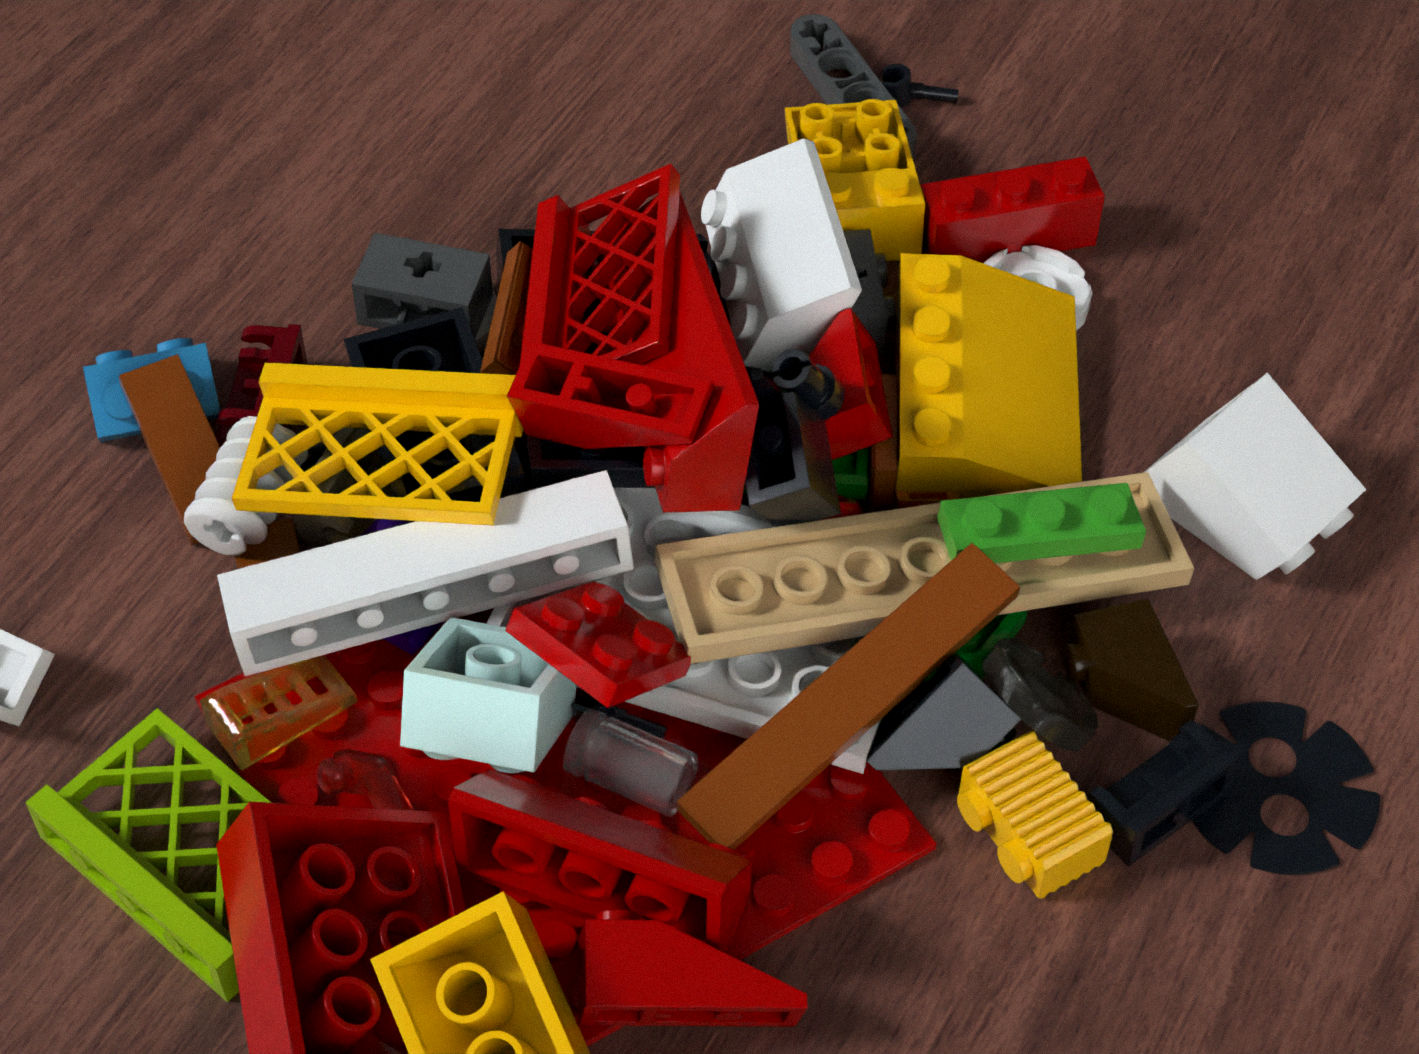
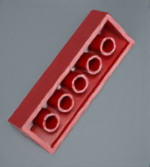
[587,192,759,513]

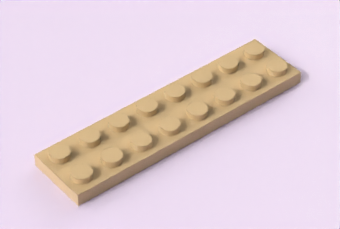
[654,472,1195,664]

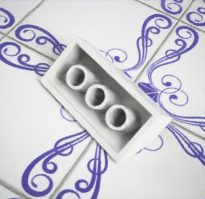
[701,138,862,372]

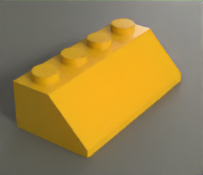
[370,891,590,1054]

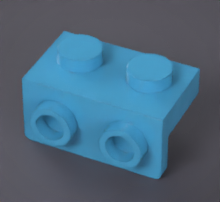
[83,338,220,442]

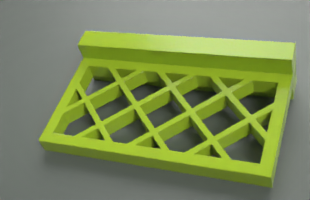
[25,708,271,1003]

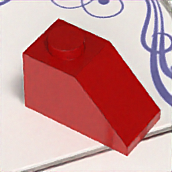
[809,308,893,460]

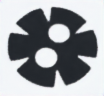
[1192,702,1380,875]

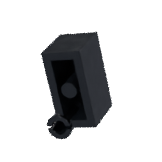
[745,349,845,527]

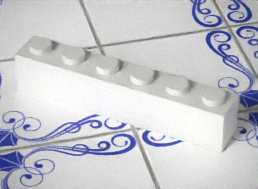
[217,470,634,676]

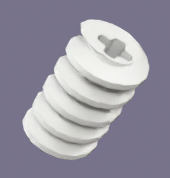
[184,416,308,556]

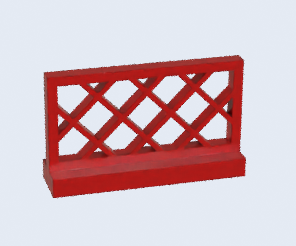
[520,163,681,365]

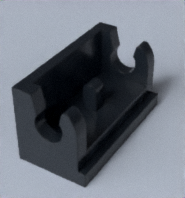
[1087,720,1239,867]

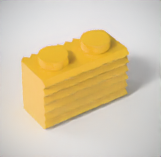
[957,731,1113,899]

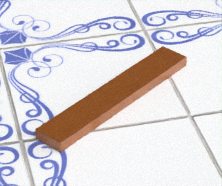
[677,543,1020,850]

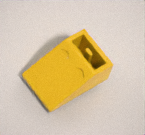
[785,99,925,261]

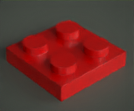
[505,581,691,708]

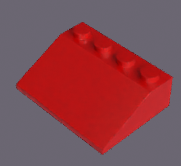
[216,802,466,1054]

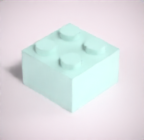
[400,617,576,773]

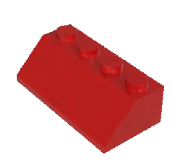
[448,769,752,953]

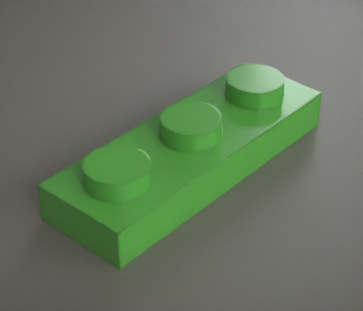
[937,483,1146,563]

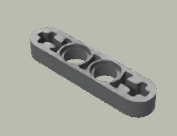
[790,14,917,160]

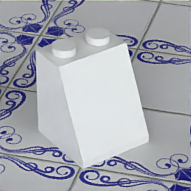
[1143,373,1366,580]

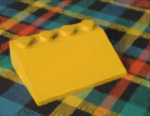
[894,253,1082,499]

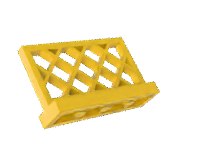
[231,363,523,526]

